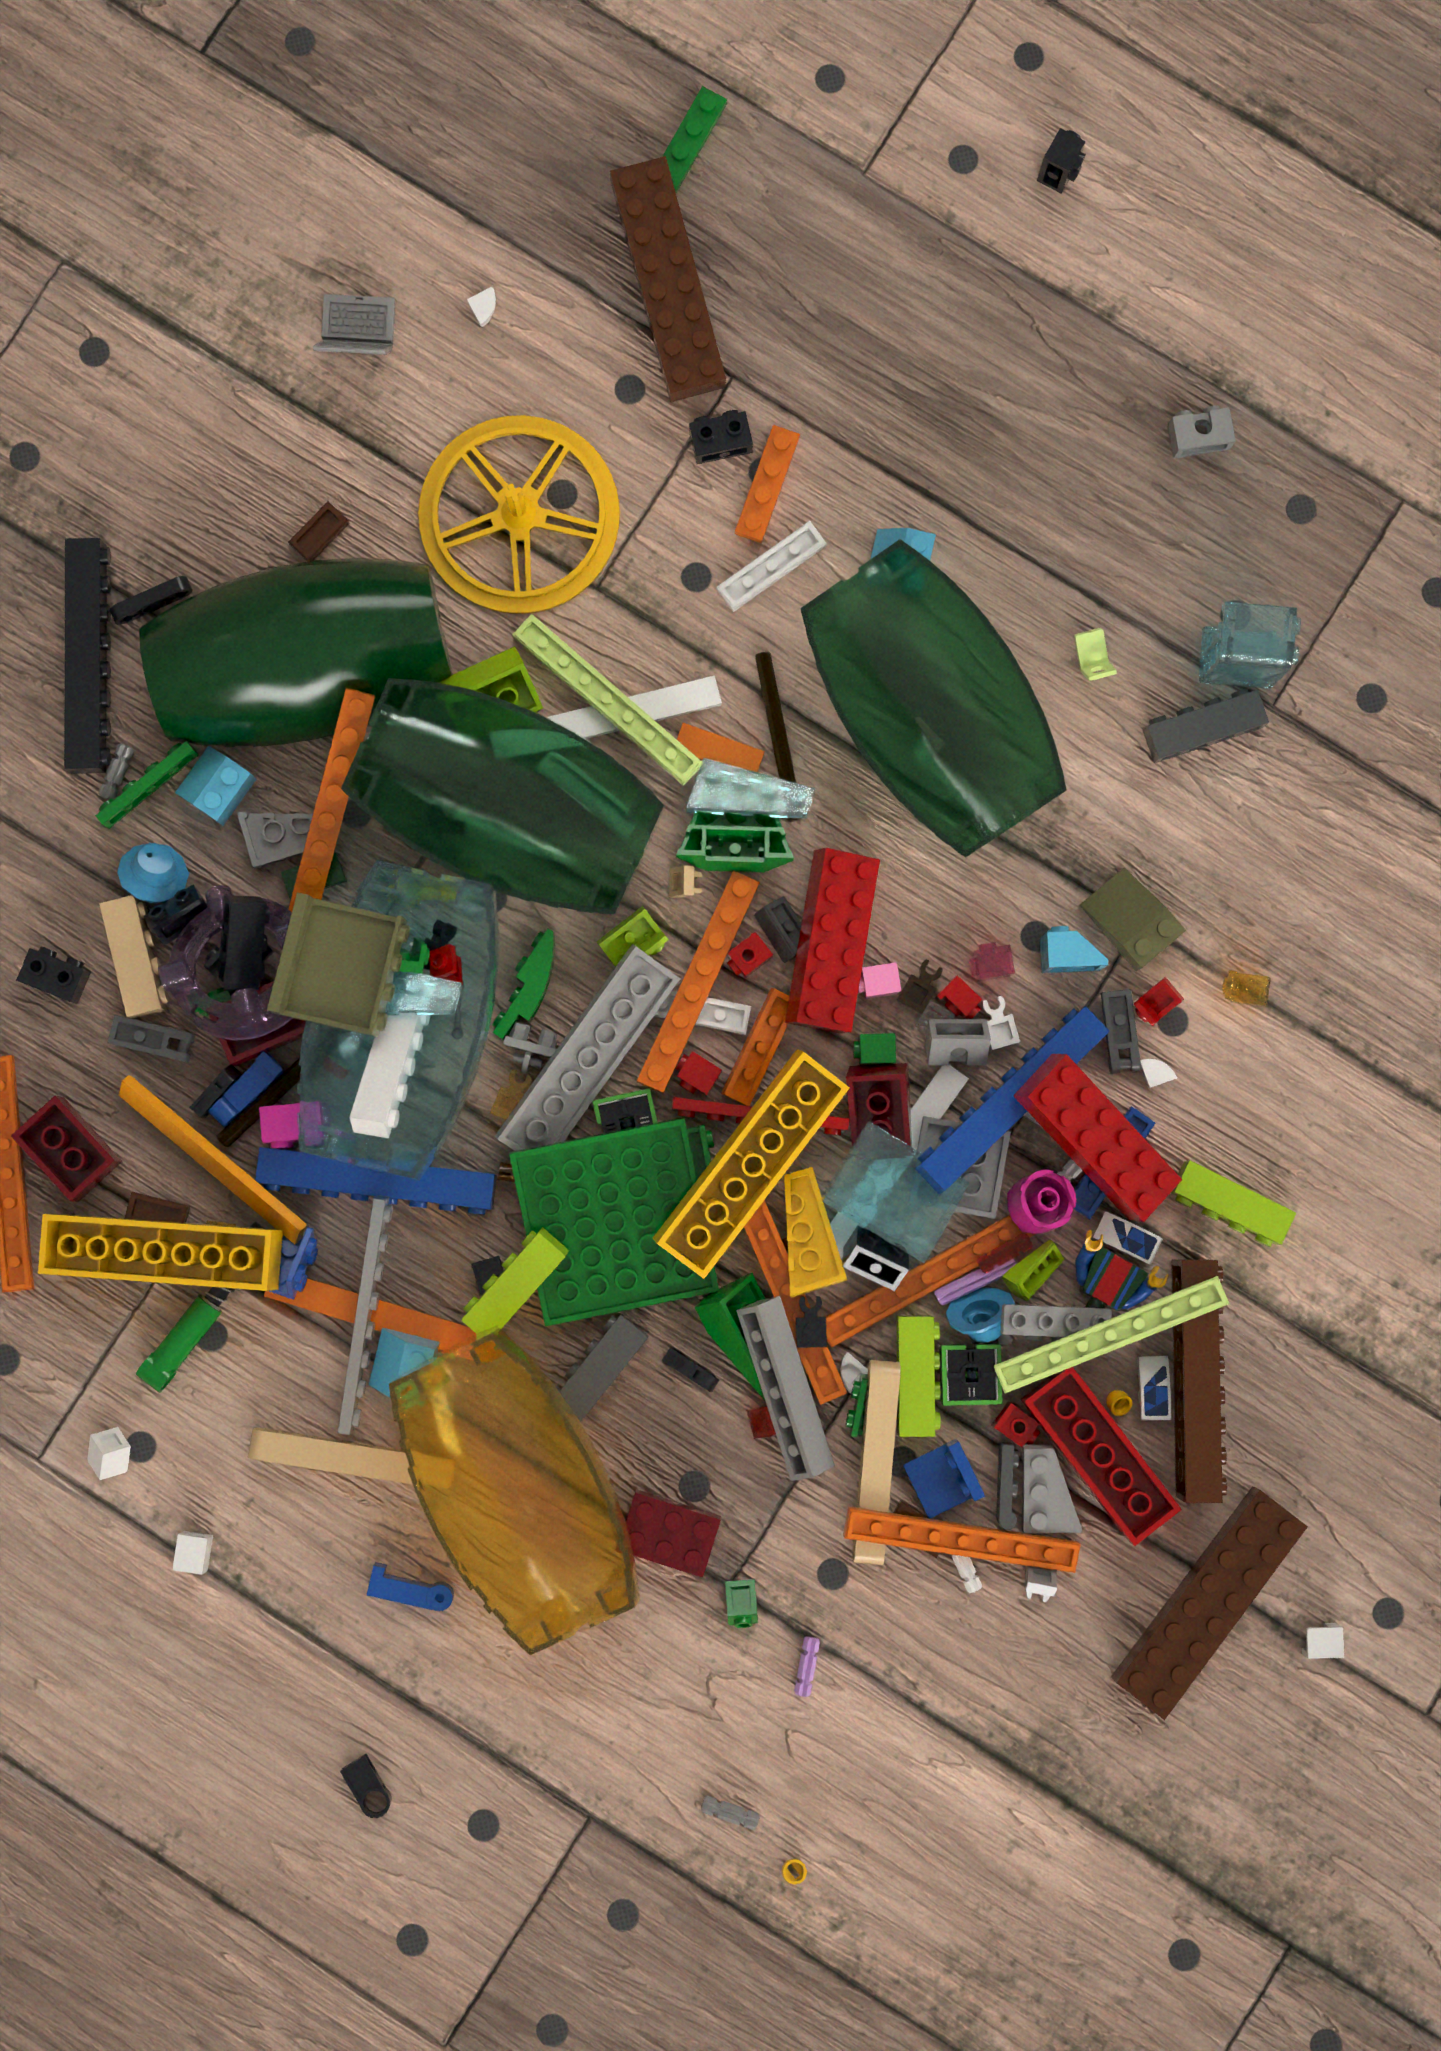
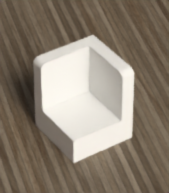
[87,1427,131,1480]
[173,1531,213,1575]
[1302,1623,1344,1659]

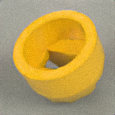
[1106,1389,1132,1416]
[781,1859,807,1885]

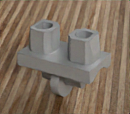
[503,1022,557,1074]

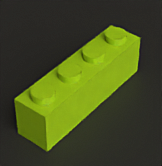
[1171,1160,1296,1247]
[461,1227,569,1344]
[896,1316,941,1437]

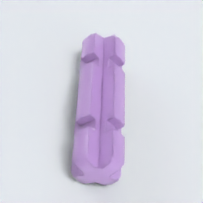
[794,1636,820,1697]

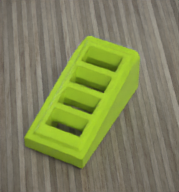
[1002,1239,1065,1301]

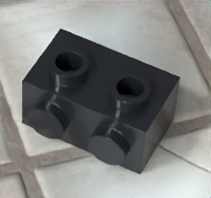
[1037,128,1086,194]
[689,410,753,465]
[16,946,91,1004]
[842,1225,909,1291]

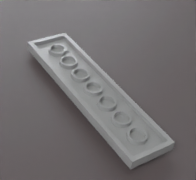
[495,944,681,1151]

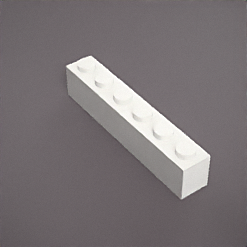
[349,969,438,1138]

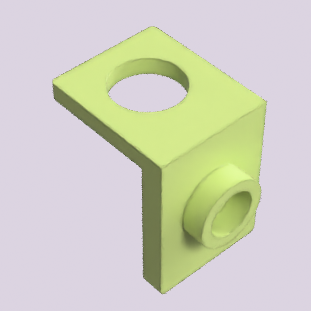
[1074,628,1117,681]

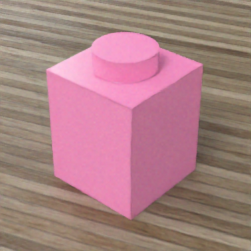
[858,962,901,999]

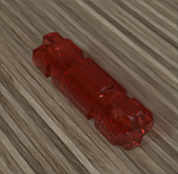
[977,1233,1033,1273]

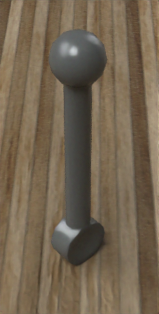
[452,982,464,1039]

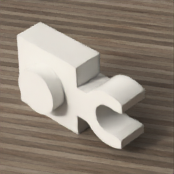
[982,996,1020,1051]

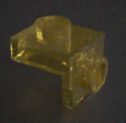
[1222,970,1271,1007]

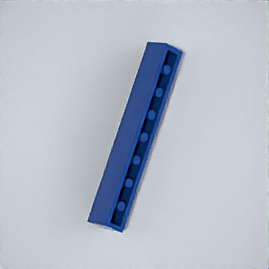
[915,1006,1110,1194]
[255,1147,497,1215]

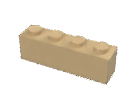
[99,895,169,1019]

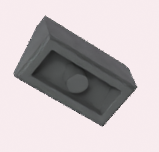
[754,896,801,963]

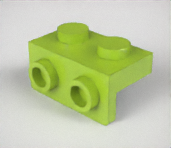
[596,906,669,967]

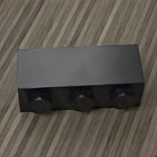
[217,895,270,990]

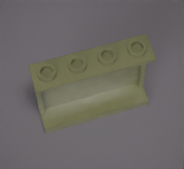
[267,892,410,1037]

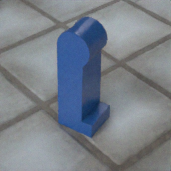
[208,1051,286,1128]
[367,1562,454,1611]

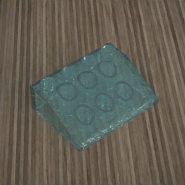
[822,1121,969,1263]

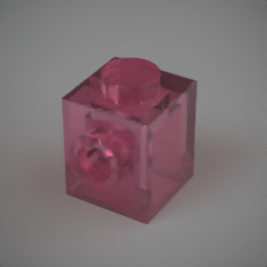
[969,942,1015,982]

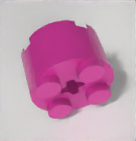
[1007,1170,1076,1234]

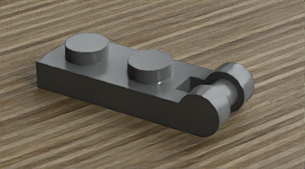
[1100,989,1141,1074]
[107,1015,196,1063]
[996,1442,1019,1529]

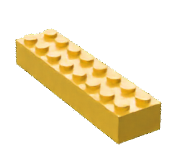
[653,1049,850,1279]
[38,1214,283,1291]

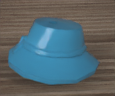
[117,843,189,904]
[946,1287,1016,1343]

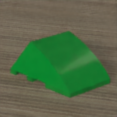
[676,777,794,873]

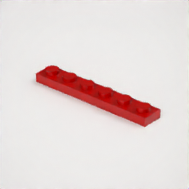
[672,1097,849,1136]

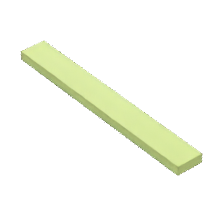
[512,614,703,786]
[994,1276,1229,1394]

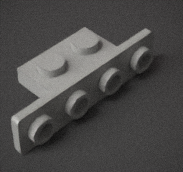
[1000,1304,1112,1341]

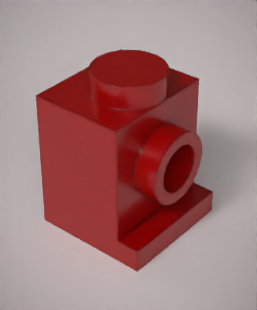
[934,975,983,1019]
[991,1401,1040,1448]

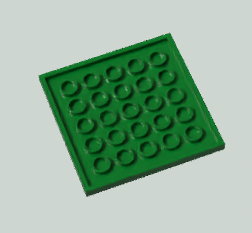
[509,1117,719,1327]

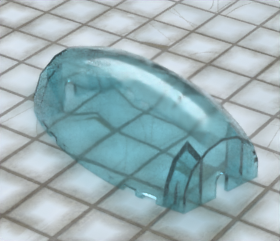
[297,860,499,1181]

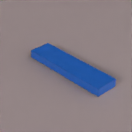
[1073,1106,1156,1220]

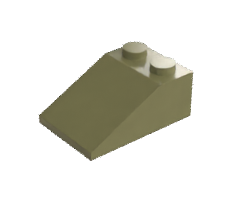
[1080,868,1186,971]

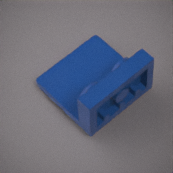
[269,1227,318,1300]
[904,1439,985,1518]

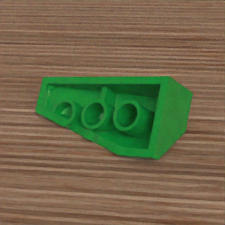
[694,1273,766,1402]

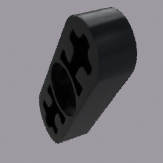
[109,576,193,625]

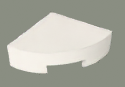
[467,286,496,327]
[1140,1059,1177,1088]
[840,1352,868,1394]

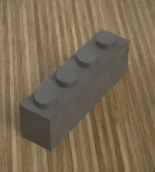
[1143,688,1269,764]
[546,1314,649,1431]

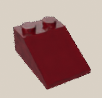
[846,1063,912,1161]

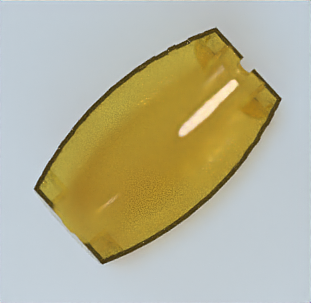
[389,1326,640,1655]

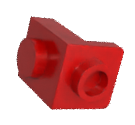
[429,944,463,988]
[1134,977,1184,1026]

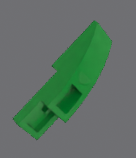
[492,928,555,1040]

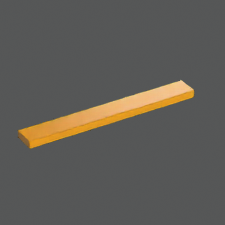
[118,1075,307,1245]

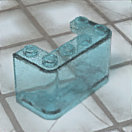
[1199,602,1301,689]

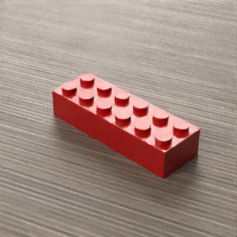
[785,848,880,1033]
[1013,1054,1182,1222]
[1020,1367,1182,1546]

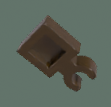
[896,959,943,1015]

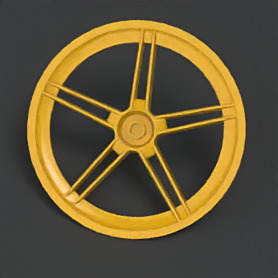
[418,415,620,614]

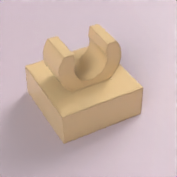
[669,865,702,898]

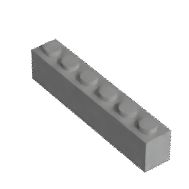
[736,1296,835,1481]

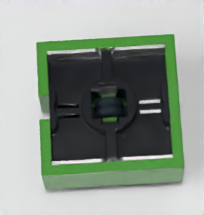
[592,1088,658,1133]
[939,1343,1003,1406]

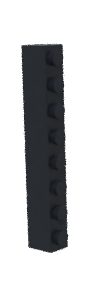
[64,538,111,774]

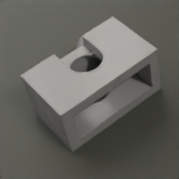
[1167,406,1236,459]
[925,1019,991,1066]

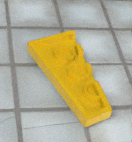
[784,1167,847,1298]

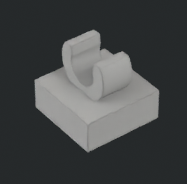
[1025,1566,1057,1602]

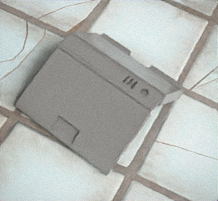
[313,294,395,355]

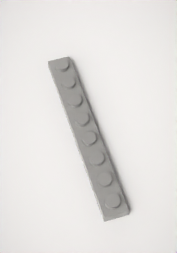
[338,1195,393,1435]

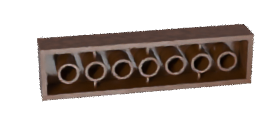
[610,156,726,402]
[1171,1259,1227,1503]
[1111,1486,1308,1720]

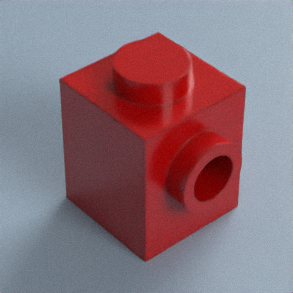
[726,932,773,979]
[675,1051,722,1096]

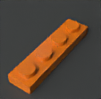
[735,425,800,543]
[721,988,789,1106]

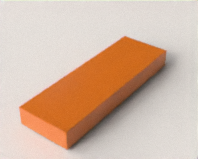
[677,723,765,778]

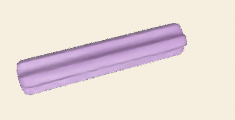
[934,1255,1017,1306]

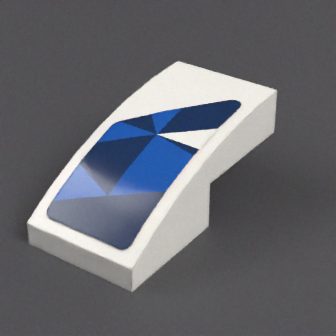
[1093,1211,1163,1265]
[1137,1356,1171,1421]

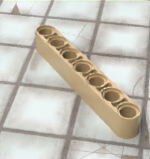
[853,1360,900,1565]
[248,1427,455,1489]

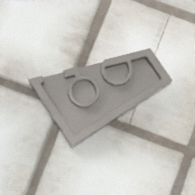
[237,812,339,869]
[1022,1444,1083,1533]

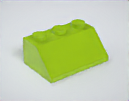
[437,646,543,744]

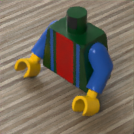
[1075,1230,1169,1311]

